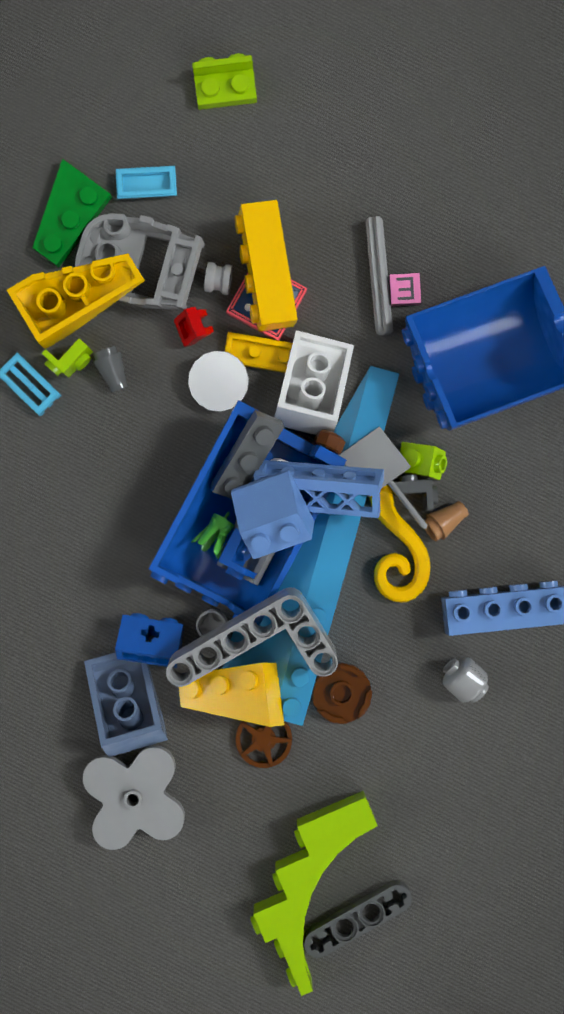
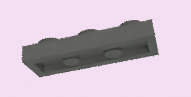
[210,410,285,499]

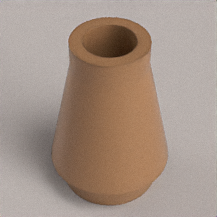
[424,501,469,541]

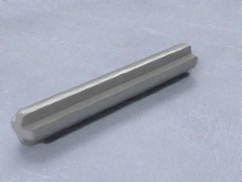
[365,216,393,335]

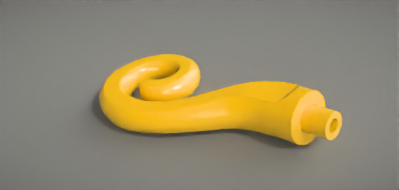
[369,485,431,603]

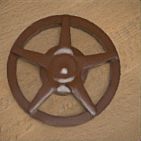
[236,721,292,768]

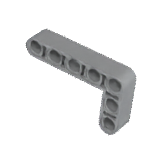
[166,587,338,687]

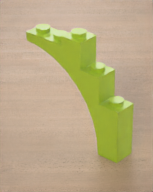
[250,791,378,996]

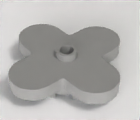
[83,745,185,850]

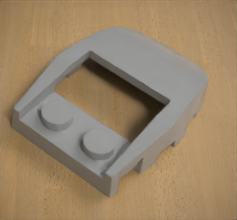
[75,213,205,310]

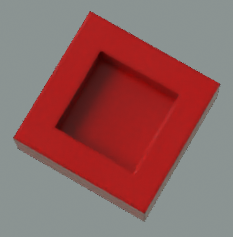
[174,306,214,347]

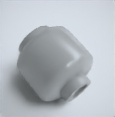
[443,657,489,703]

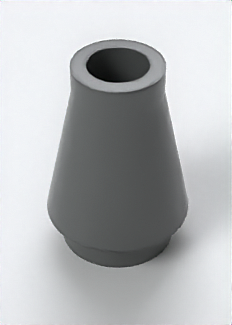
[93,346,128,393]

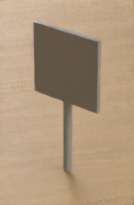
[339,426,427,529]

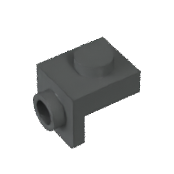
[393,475,438,511]

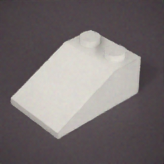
[274,330,354,435]

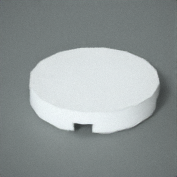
[188,351,249,411]

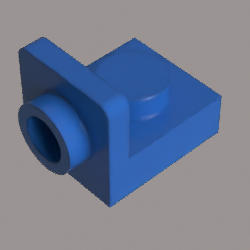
[218,528,257,580]

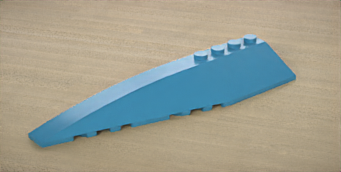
[223,366,399,726]

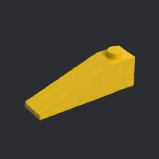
[7,253,145,349]

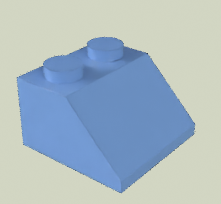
[231,469,314,559]

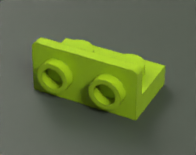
[192,53,257,110]

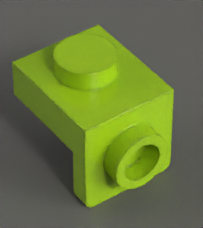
[41,338,93,378]
[400,442,447,480]

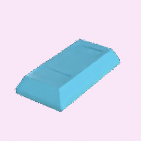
[116,166,177,199]

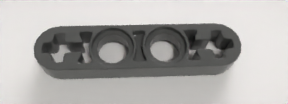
[304,880,412,958]

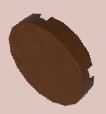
[312,662,372,724]

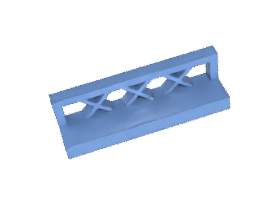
[254,460,384,518]

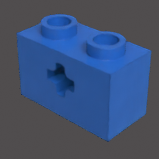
[115,613,184,668]

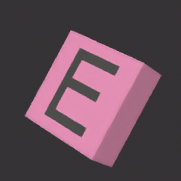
[389,273,421,307]

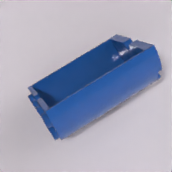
[401,266,564,431]

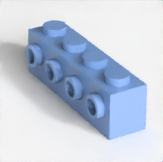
[441,580,564,636]

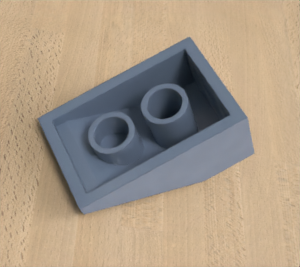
[84,652,168,757]

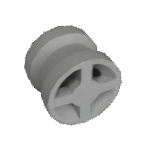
[204,262,233,295]

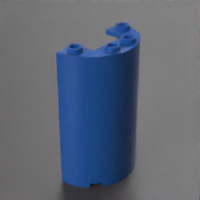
[148,400,347,626]

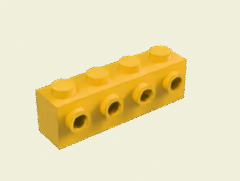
[234,200,298,332]

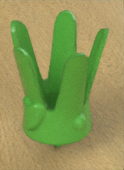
[191,512,234,559]

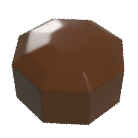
[313,430,346,455]

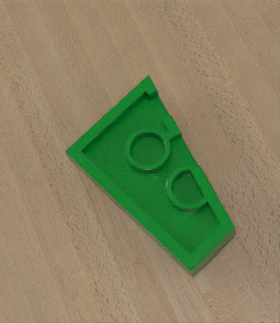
[32,159,112,268]

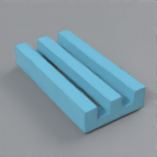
[0,352,62,416]

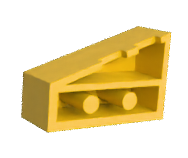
[179,663,285,727]

